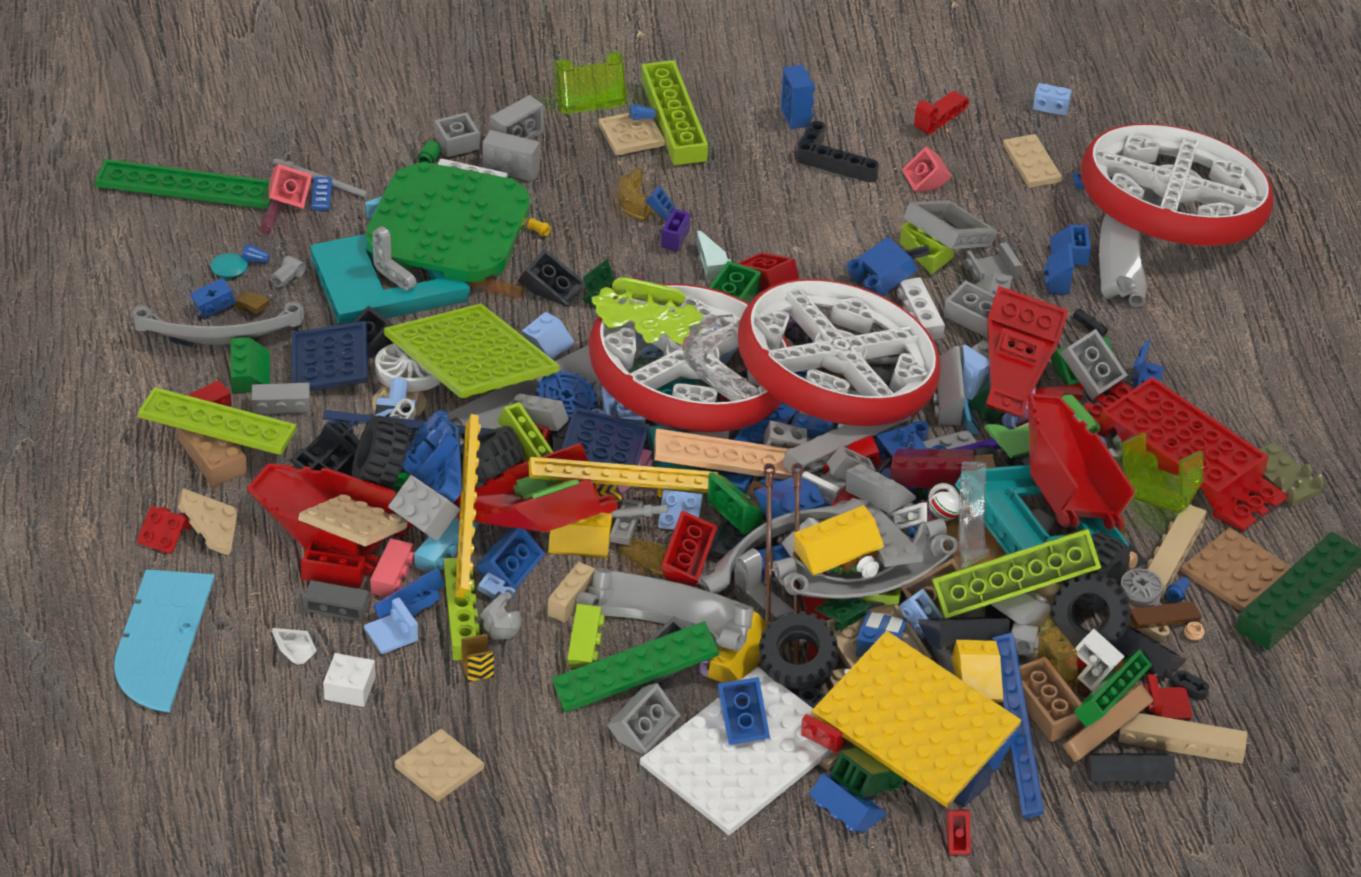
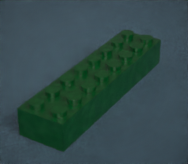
[1236,531,1361,650]

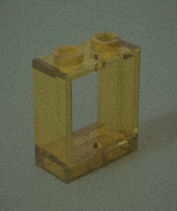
[1038,625,1077,687]

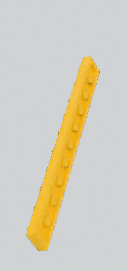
[455,414,481,598]
[528,457,718,492]

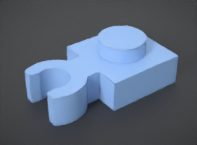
[477,572,515,599]

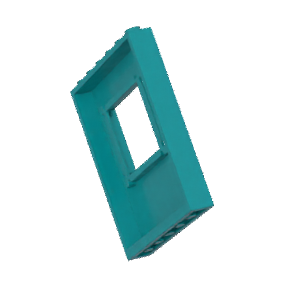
[310,234,470,325]
[955,465,1129,554]

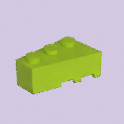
[567,604,605,669]

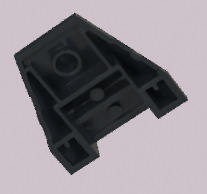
[290,422,360,476]

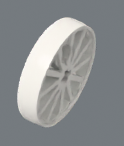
[375,343,441,392]

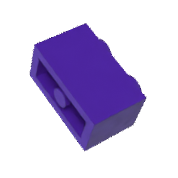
[661,209,691,251]

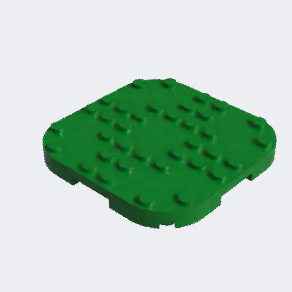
[366,162,530,282]

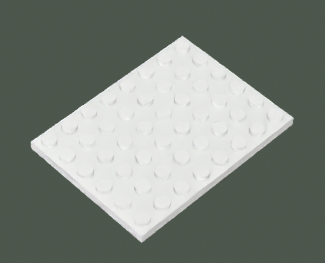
[640,667,832,836]

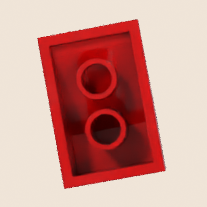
[736,252,799,290]

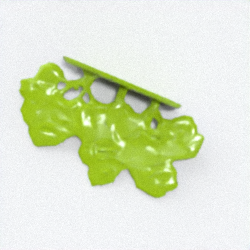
[592,277,703,345]

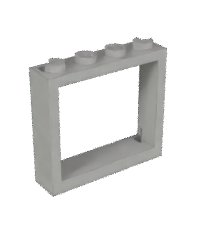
[903,200,997,249]

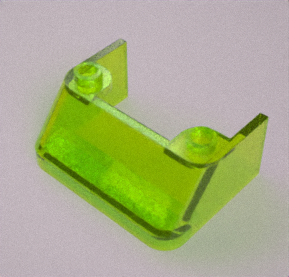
[1122,433,1203,513]

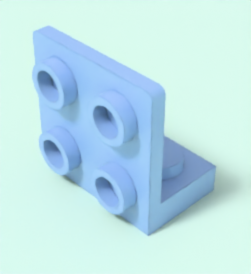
[658,490,703,530]
[364,598,418,654]

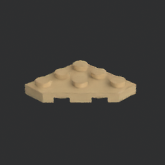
[178,488,238,555]

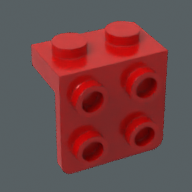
[137,506,192,554]
[1143,674,1193,721]
[801,714,847,753]

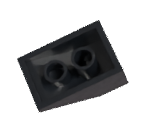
[518,248,585,307]
[353,306,394,359]

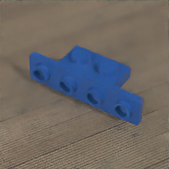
[374,568,444,620]

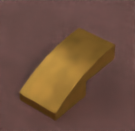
[233,292,269,314]

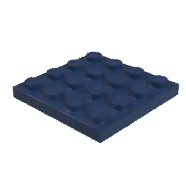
[292,321,368,391]
[561,407,649,466]

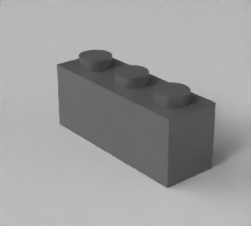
[303,580,369,622]

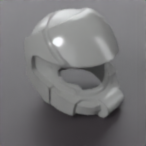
[480,592,522,640]

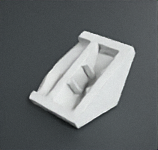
[272,628,317,665]

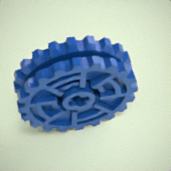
[535,370,597,423]

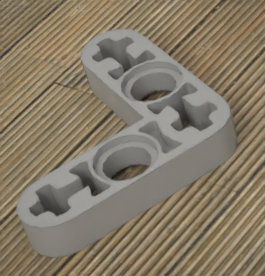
[373,226,416,291]

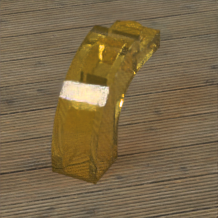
[618,167,652,221]

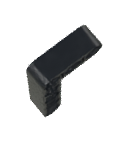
[797,121,879,182]

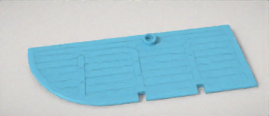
[114,570,215,712]

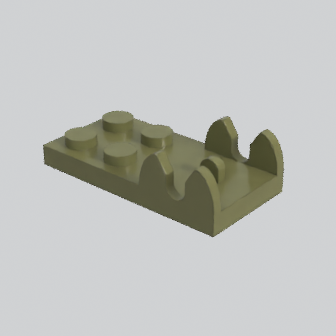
[1259,442,1324,507]

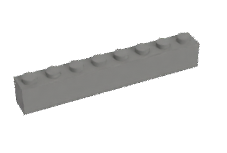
[783,416,912,478]

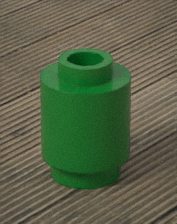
[418,141,442,163]

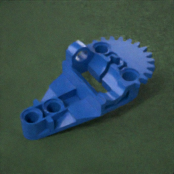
[402,410,462,503]

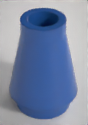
[629,103,655,120]
[242,244,270,264]
[1166,577,1190,602]

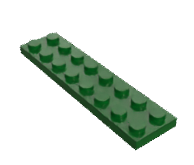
[551,621,719,713]

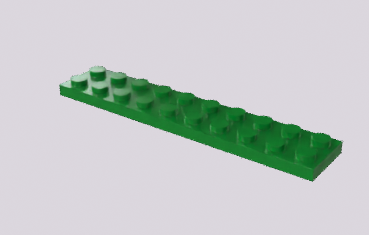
[95,159,273,209]

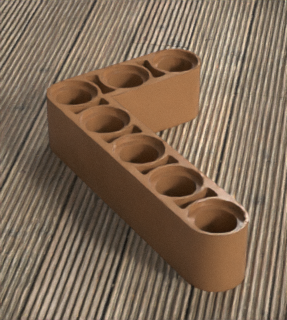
[1062,683,1154,762]

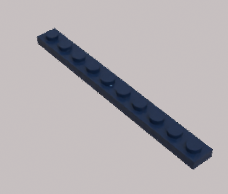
[323,410,494,439]

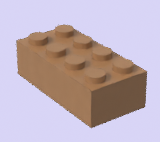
[177,428,247,486]
[1020,657,1085,742]

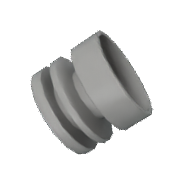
[1120,568,1163,608]

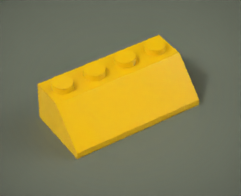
[793,505,884,576]
[707,611,765,683]

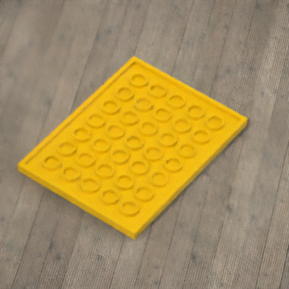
[811,630,1021,807]

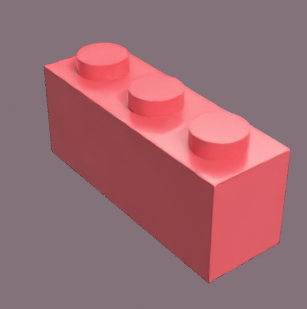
[370,538,415,597]

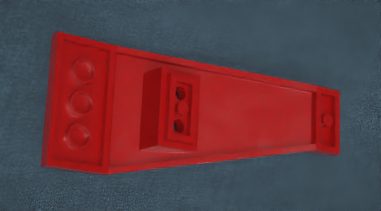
[985,286,1069,418]

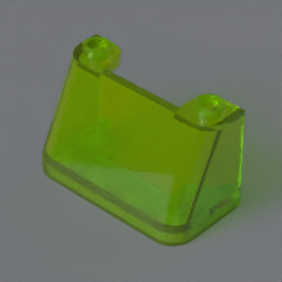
[554,52,627,113]

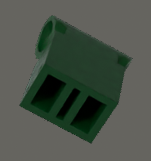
[830,748,905,799]

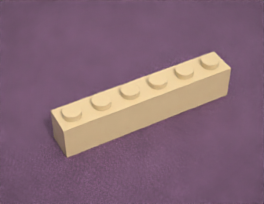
[1146,503,1207,599]
[1118,713,1247,764]

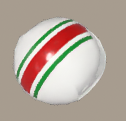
[929,483,962,521]

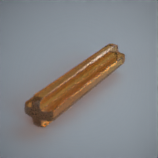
[470,279,523,297]

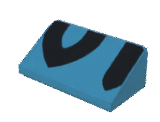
[962,397,980,435]

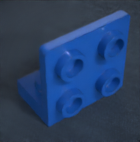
[1131,340,1165,389]

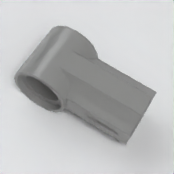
[270,255,306,288]

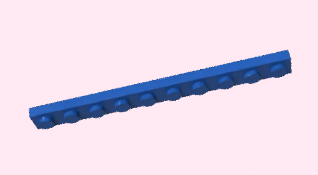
[993,633,1045,819]

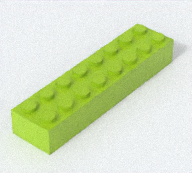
[641,60,708,166]
[931,529,1101,618]

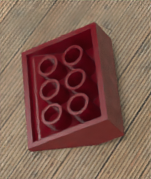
[891,449,975,488]

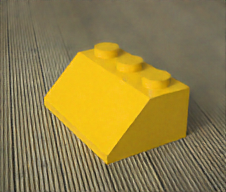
[548,513,612,558]

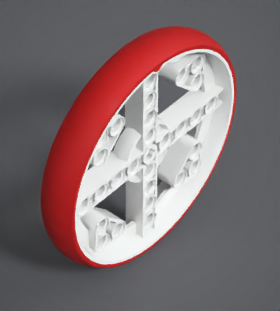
[1081,123,1273,246]
[738,279,941,426]
[589,284,794,432]

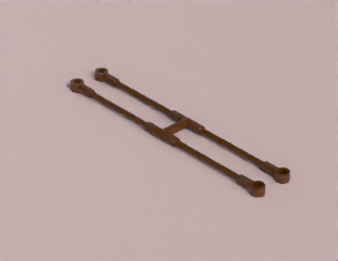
[761,463,803,669]

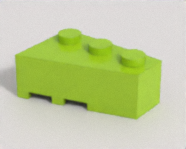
[900,221,954,275]

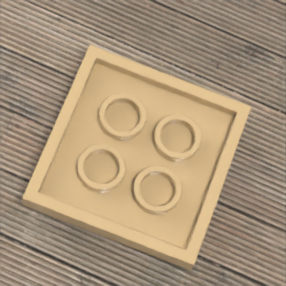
[598,113,665,156]
[394,729,484,802]

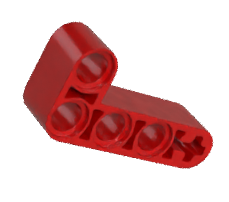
[914,90,969,135]

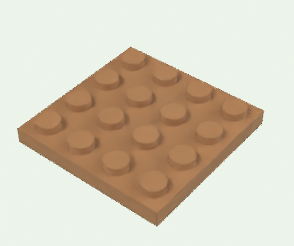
[1180,527,1291,612]

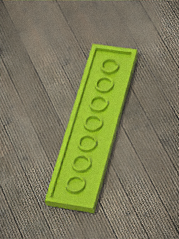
[138,387,297,455]

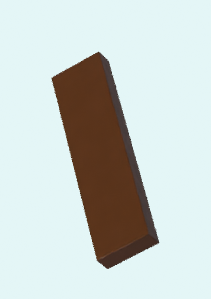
[1129,601,1202,629]

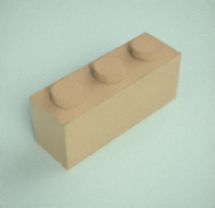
[548,562,595,623]

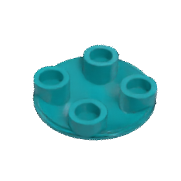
[211,253,247,281]

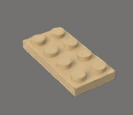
[1003,134,1062,188]

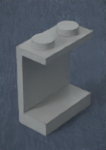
[964,242,1021,282]

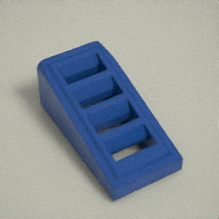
[311,177,333,211]
[645,185,677,222]

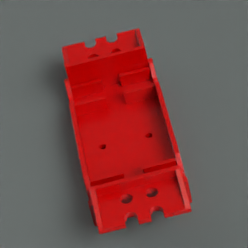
[1083,377,1289,531]

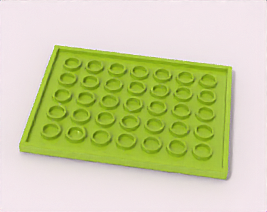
[384,303,559,398]

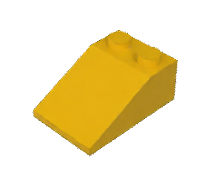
[951,640,1003,703]

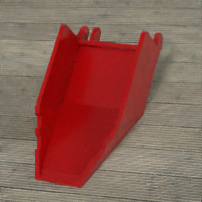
[1028,394,1135,530]
[454,444,618,532]
[247,464,412,575]

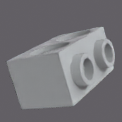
[764,420,807,449]
[1011,622,1041,666]

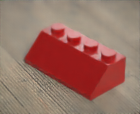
[661,510,717,587]

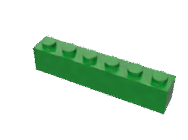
[1074,649,1152,728]

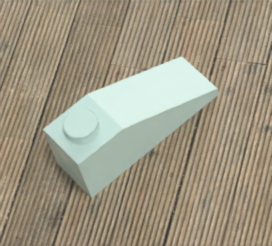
[696,231,731,280]

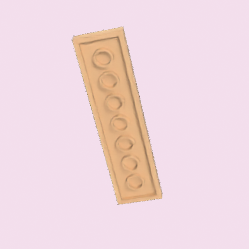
[654,429,793,480]

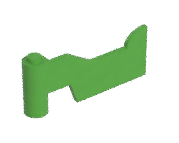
[984,395,1101,458]
[513,477,579,500]

